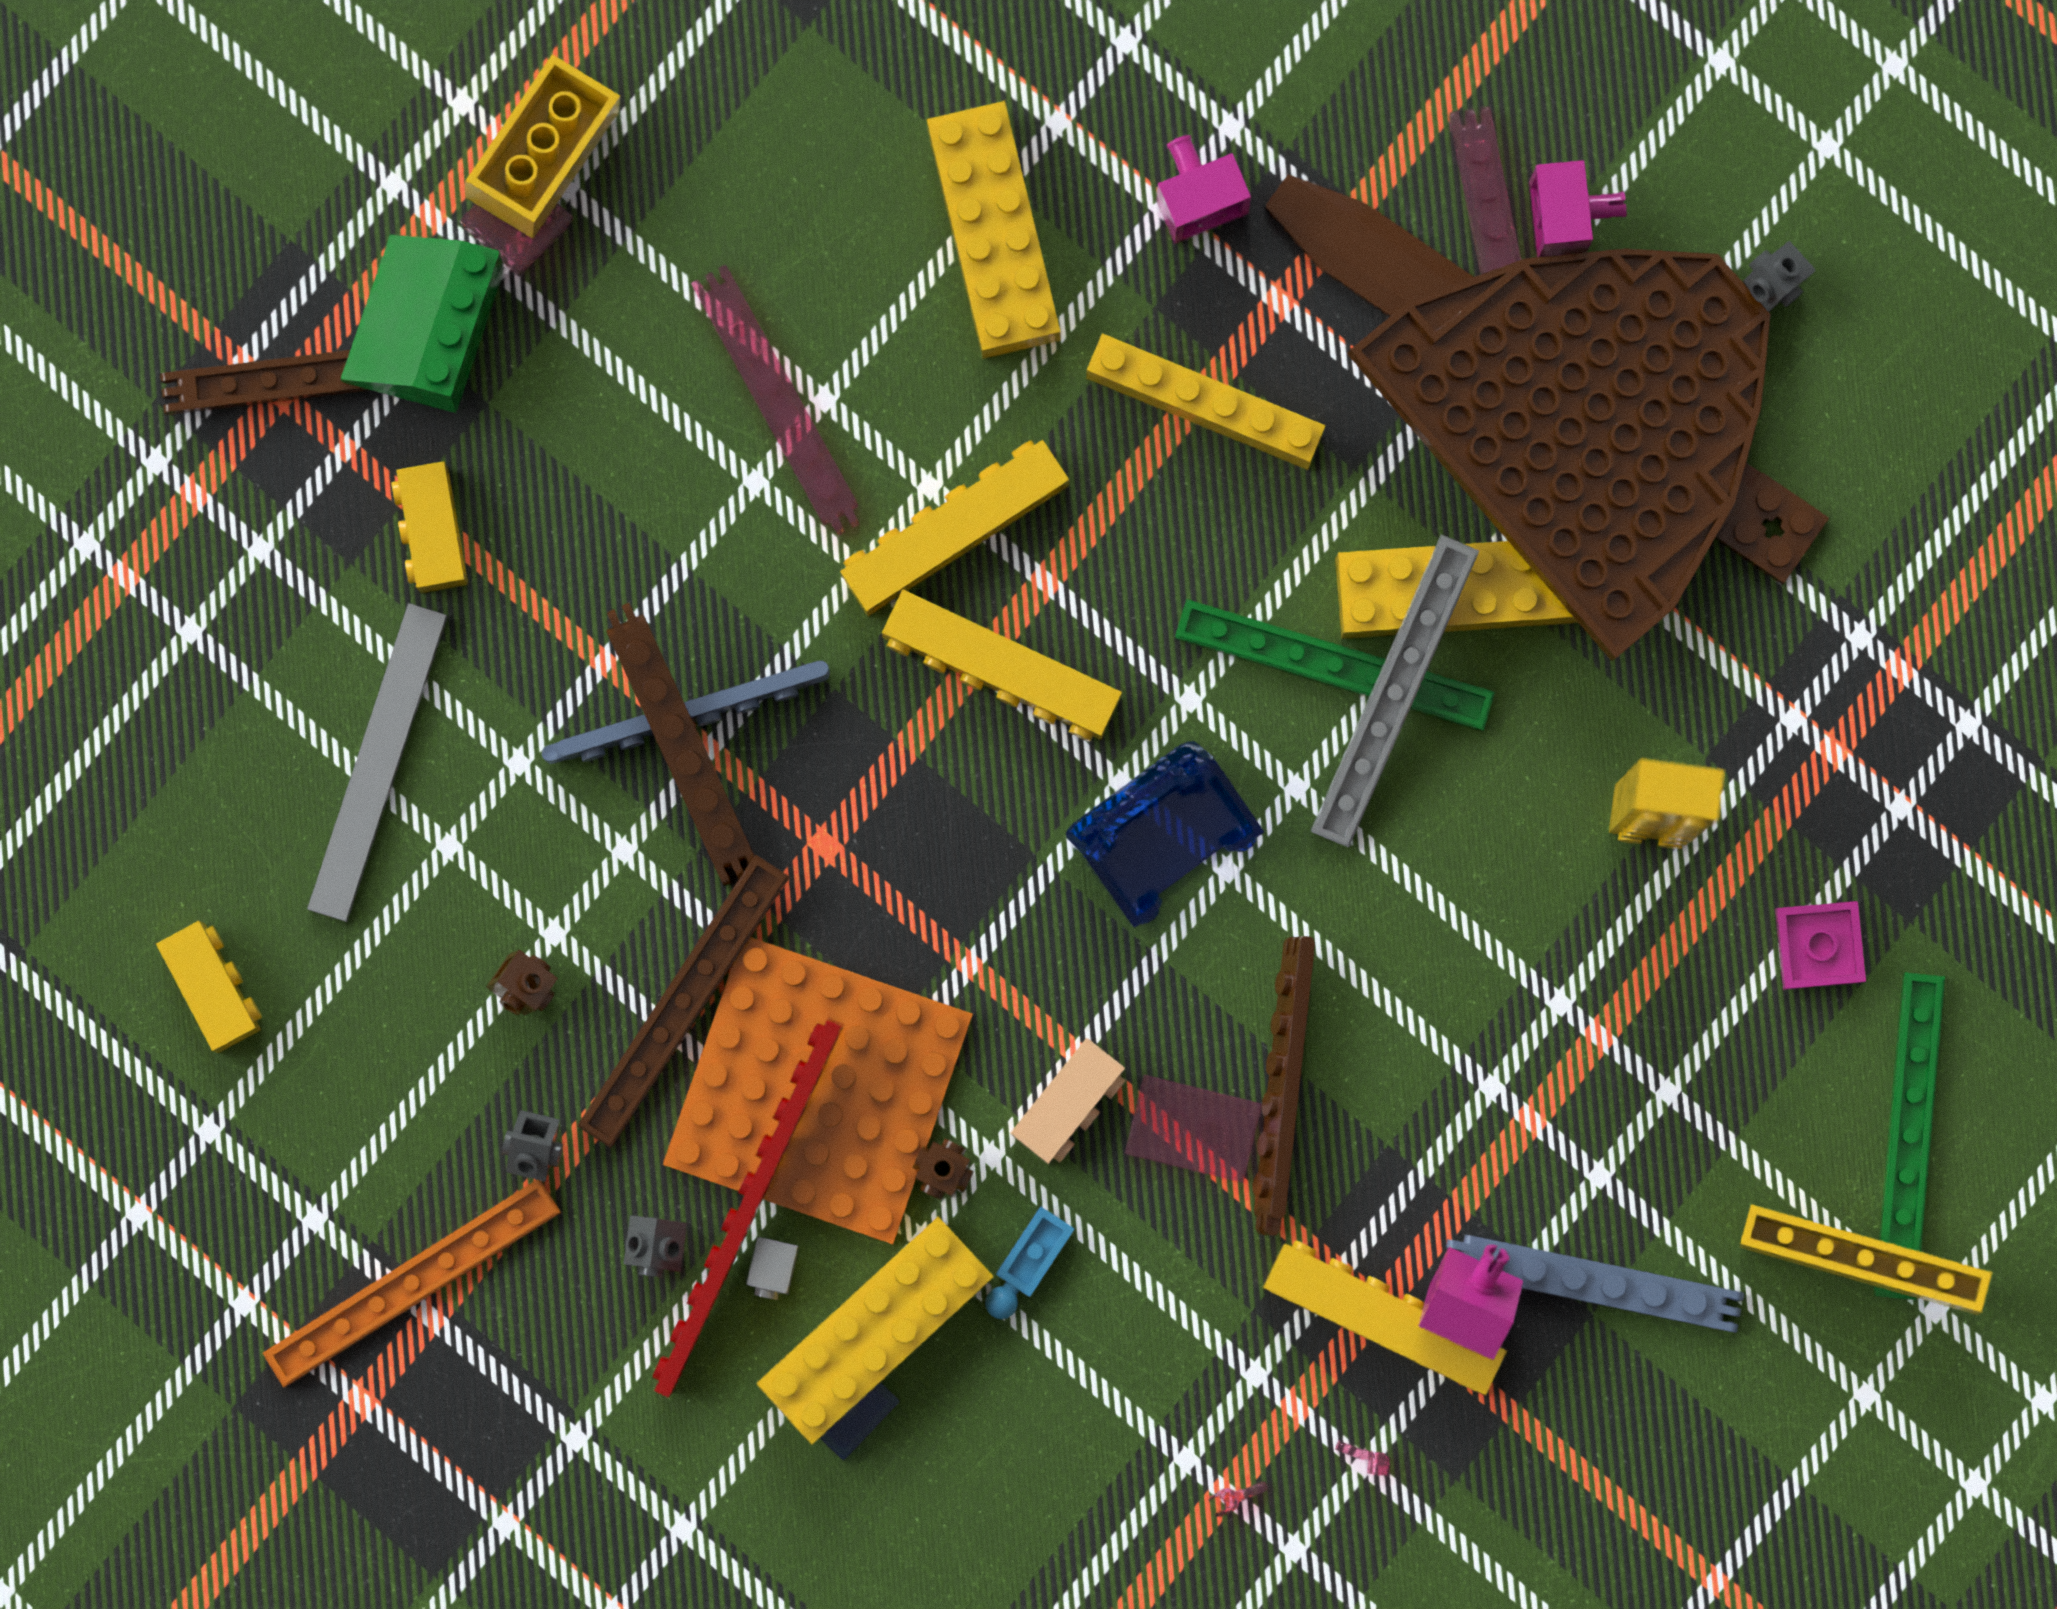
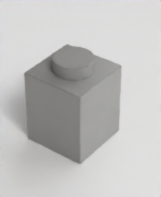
[747,1237,799,1300]

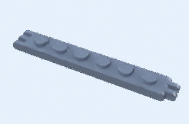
[542,661,830,764]
[1446,1235,1745,1333]

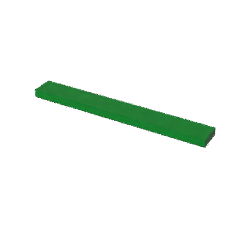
[1174,599,1495,732]
[1874,972,1945,1300]

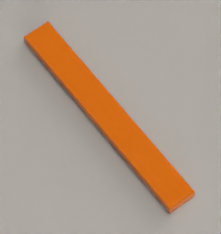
[262,1180,562,1388]

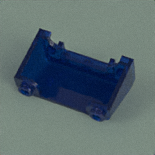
[1065,741,1264,928]

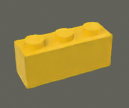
[392,461,468,593]
[156,921,262,1053]

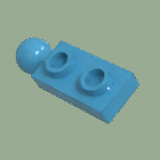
[985,1206,1074,1319]

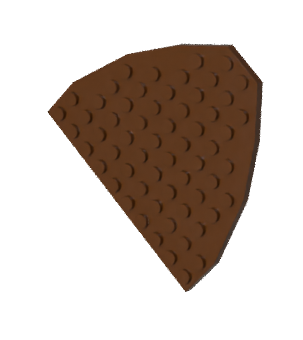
[1347,248,1771,661]

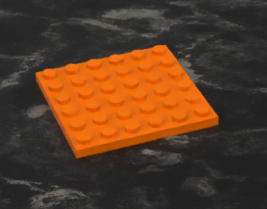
[663,937,973,1244]

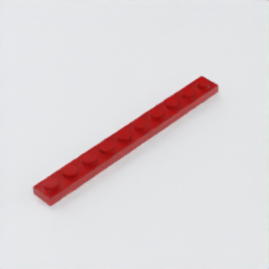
[652,1018,844,1398]

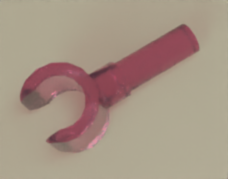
[1335,1440,1390,1476]
[1208,1481,1268,1517]

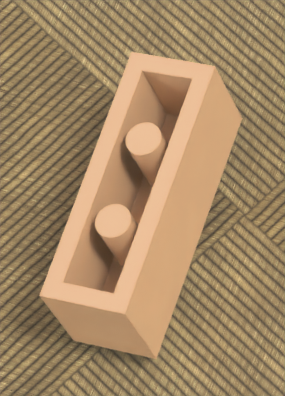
[1010,1038,1126,1165]

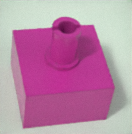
[1156,135,1251,244]
[1529,160,1627,257]
[1418,1245,1524,1360]

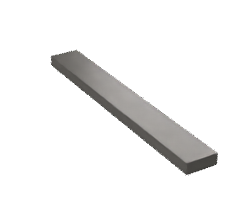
[1311,534,1479,848]
[307,603,448,922]

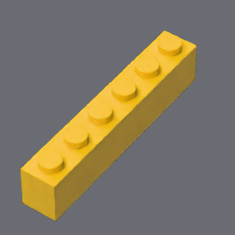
[1086,333,1326,470]
[840,440,1069,616]
[882,589,1122,742]
[1740,1204,1992,1315]
[1262,1240,1507,1395]

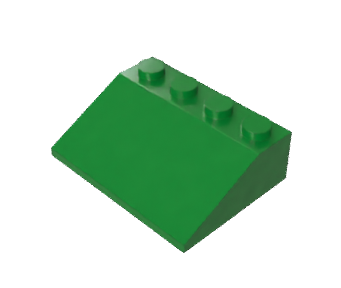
[340,235,505,413]

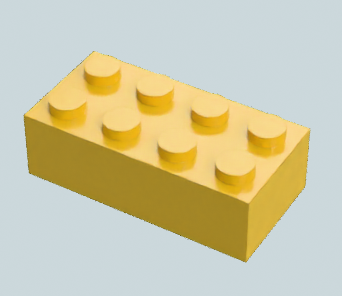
[465,54,620,239]

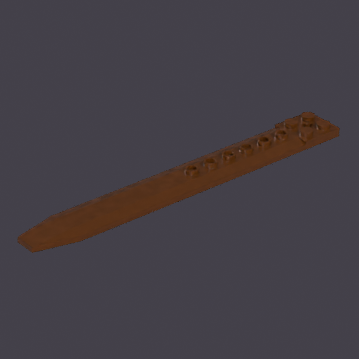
[1265,174,1829,585]

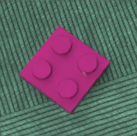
[1775,901,1866,990]

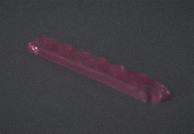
[1449,106,1521,274]
[690,264,860,536]

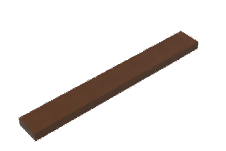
[577,854,790,1148]

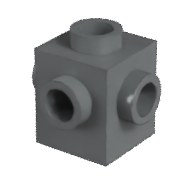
[1743,241,1816,312]
[502,1110,563,1181]
[623,1215,687,1278]

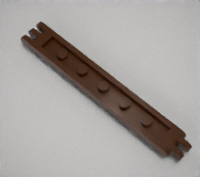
[160,350,369,415]
[606,602,755,886]
[1253,936,1315,1236]

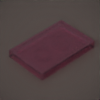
[1125,1075,1262,1183]

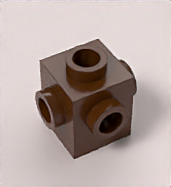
[486,949,558,1016]
[912,1139,974,1201]

